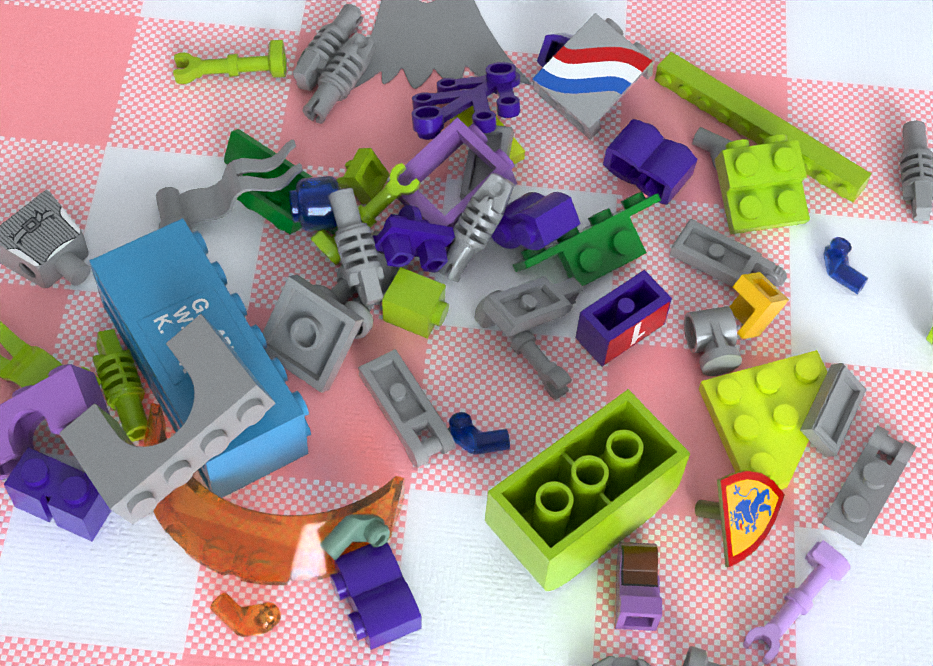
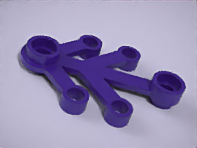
[411,62,520,140]

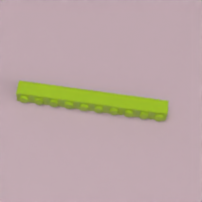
[655,51,872,203]

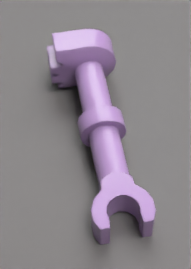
[743,540,850,665]

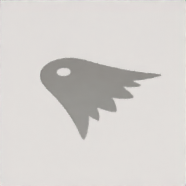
[353,0,531,89]

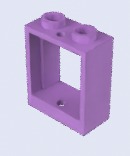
[387,117,518,248]

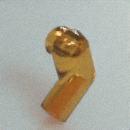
[210,592,281,637]

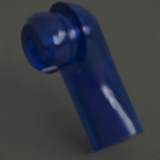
[823,237,869,295]
[448,412,510,455]

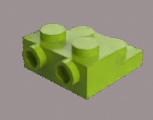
[714,134,810,235]

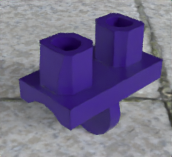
[372,205,455,273]

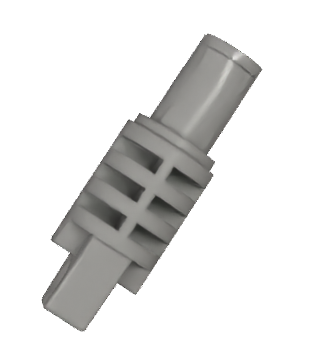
[293,4,363,91]
[302,32,376,124]
[899,120,933,221]
[438,172,515,282]
[328,188,384,306]

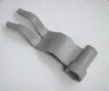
[156,139,303,232]

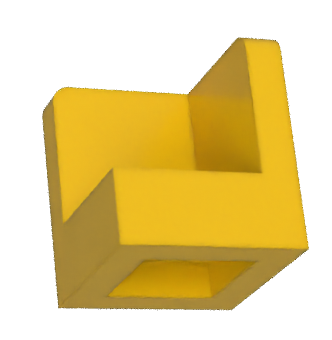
[729,272,789,339]

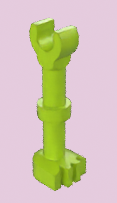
[173,40,287,84]
[310,163,421,266]

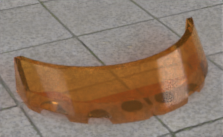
[143,403,405,585]

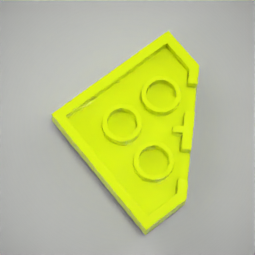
[699,350,828,489]

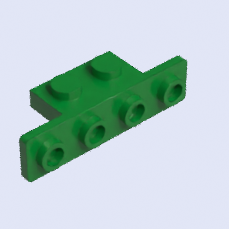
[224,129,338,235]
[512,191,661,286]

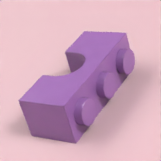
[0,364,110,480]

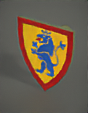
[695,470,785,567]

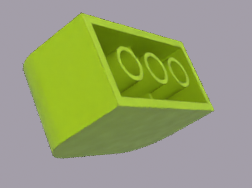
[485,389,690,591]

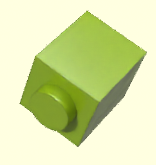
[382,267,449,339]

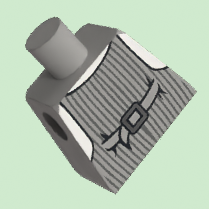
[0,189,91,288]

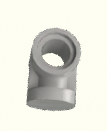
[684,306,742,376]

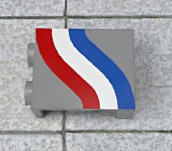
[532,13,653,140]

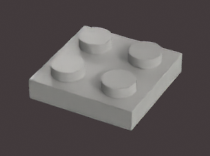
[263,274,364,393]

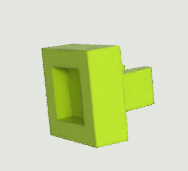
[336,148,390,204]

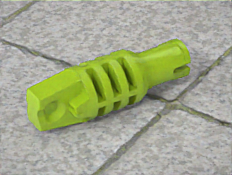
[92,329,151,442]

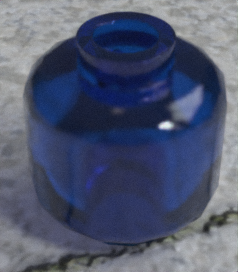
[289,176,347,231]

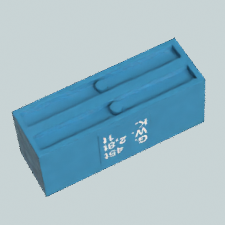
[89,218,311,501]

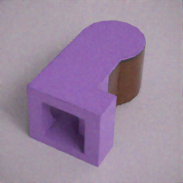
[615,542,662,631]

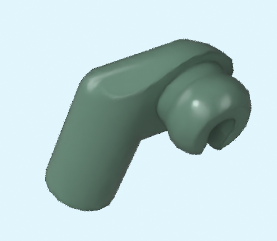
[319,514,390,560]

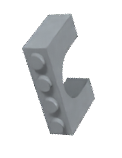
[59,314,276,525]

